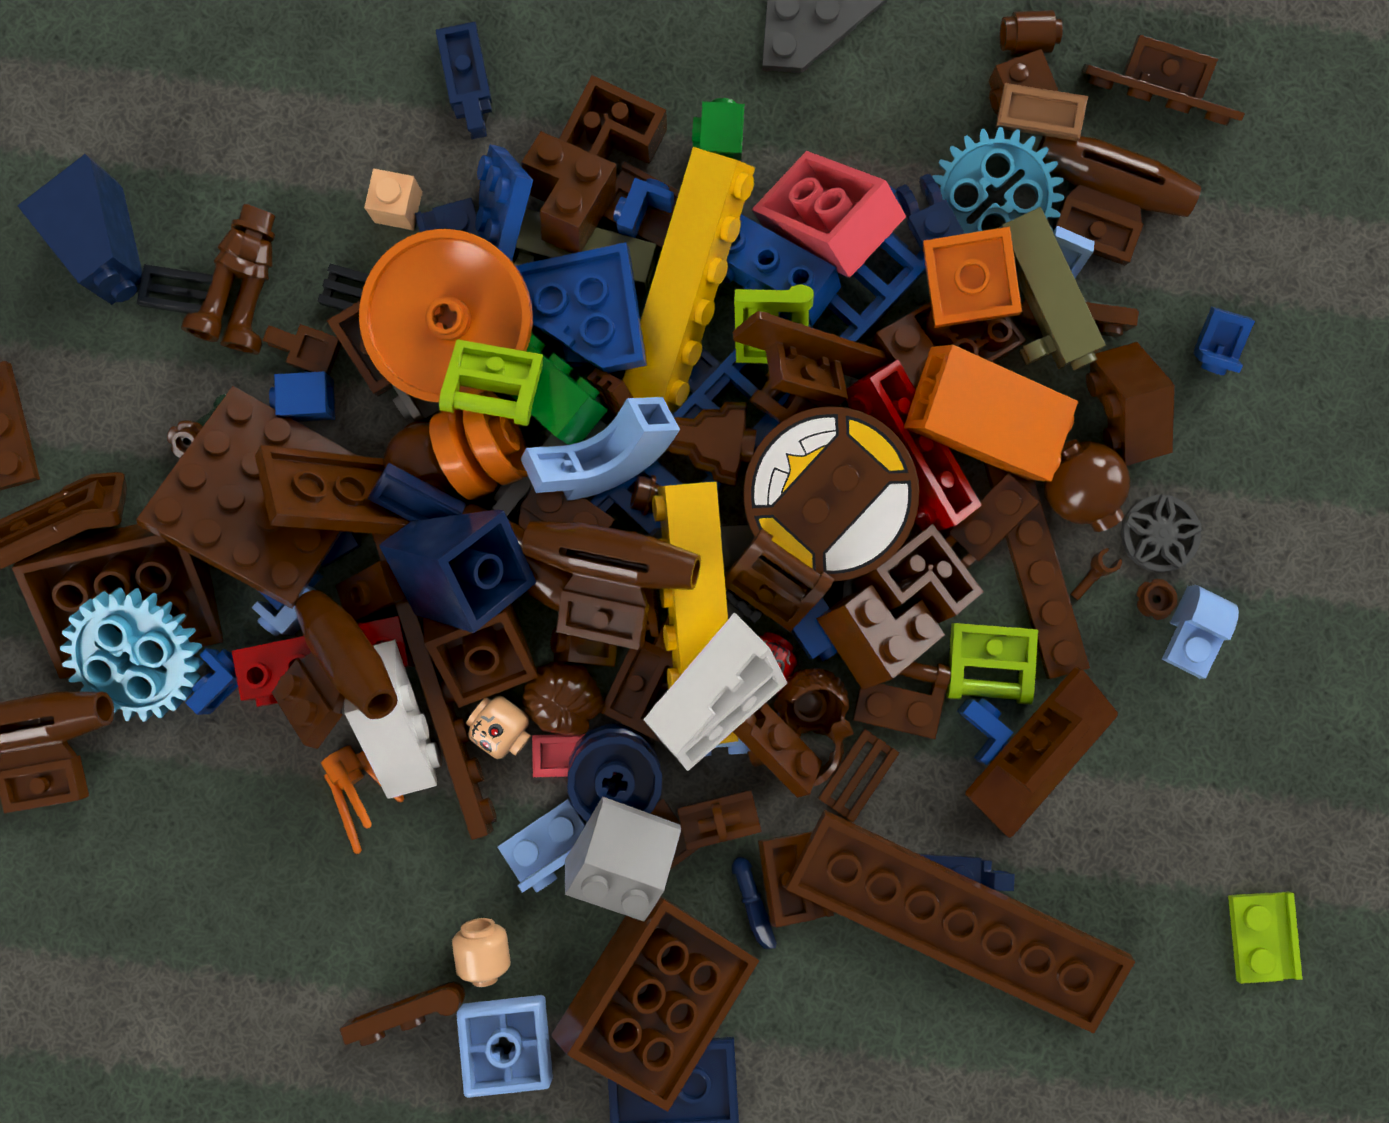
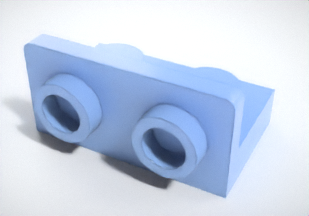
[498,799,586,893]

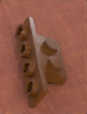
[1082,35,1245,126]
[732,311,887,406]

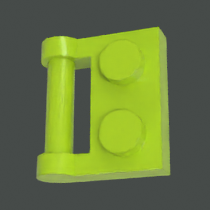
[734,284,814,364]
[439,339,543,426]
[946,623,1038,705]

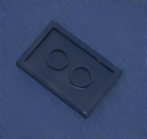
[608,1037,739,1123]

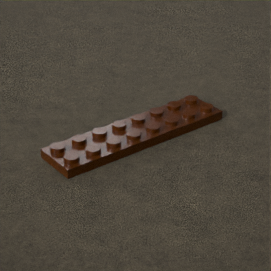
[786,810,1135,1033]

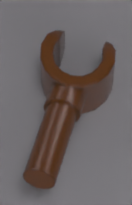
[1070,548,1122,601]

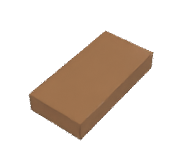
[995,83,1088,141]

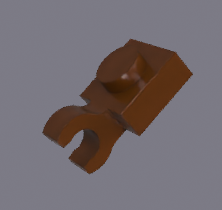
[262,324,341,376]

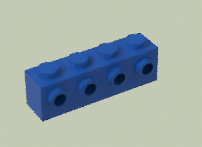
[723,214,841,326]

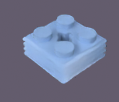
[457,995,553,1098]

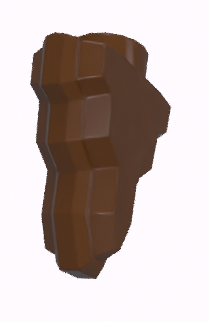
[666,402,757,487]

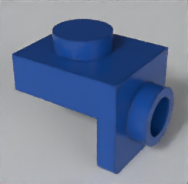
[613,178,674,238]
[1193,306,1255,375]
[957,698,1014,765]

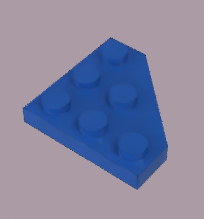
[475,144,533,261]
[516,242,647,373]

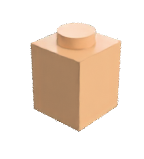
[364,168,422,230]

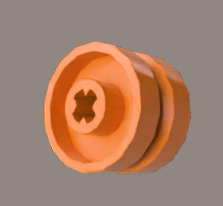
[429,391,528,500]

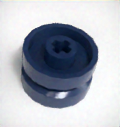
[567,724,662,822]

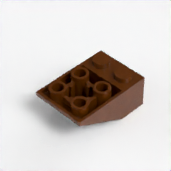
[870,302,1026,389]

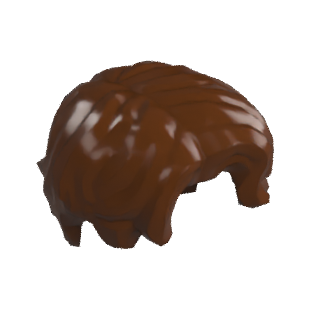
[522,661,604,736]
[773,668,849,738]

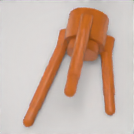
[321,745,404,854]

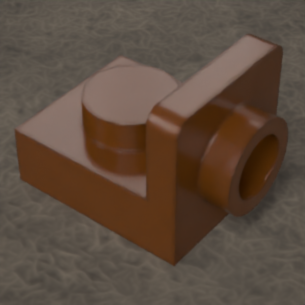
[550,627,617,667]

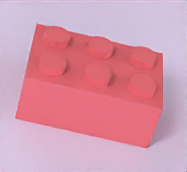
[751,151,906,278]

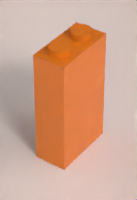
[904,345,1078,481]

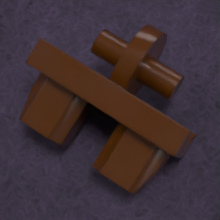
[677,789,762,851]

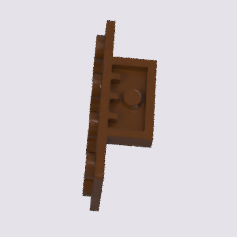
[965,667,1118,838]

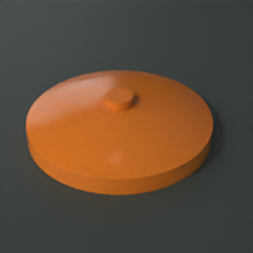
[359,229,533,403]

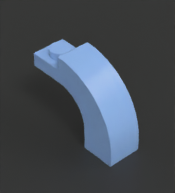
[521,397,680,500]

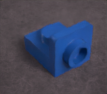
[185,648,238,715]

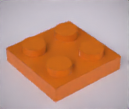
[923,226,1022,328]

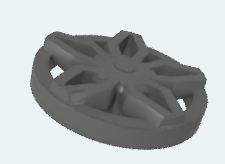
[1121,495,1202,572]

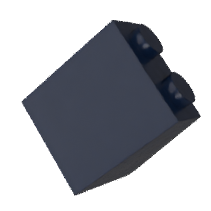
[17,154,142,305]
[379,509,537,633]

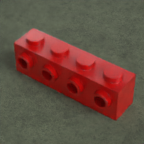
[846,360,982,531]
[232,616,415,707]

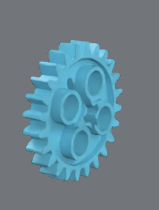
[932,127,1064,234]
[60,588,204,722]

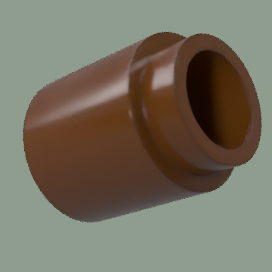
[1000,10,1063,55]

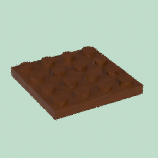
[137,386,357,609]

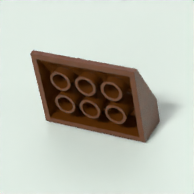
[12,524,224,679]
[551,896,760,1112]

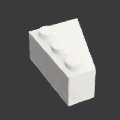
[644,612,787,771]
[344,640,442,799]

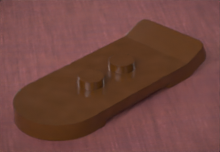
[0,472,127,569]

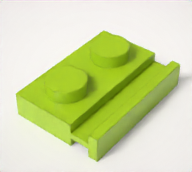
[1228,891,1303,984]

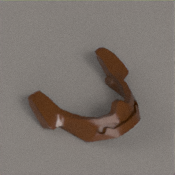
[747,720,854,786]

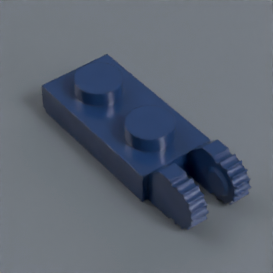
[896,174,965,254]

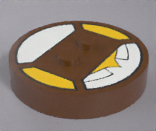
[744,407,919,581]

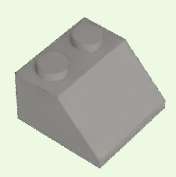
[565,796,681,922]

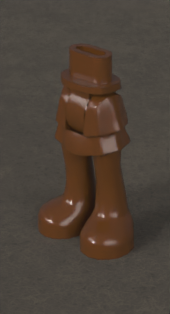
[181,204,275,355]

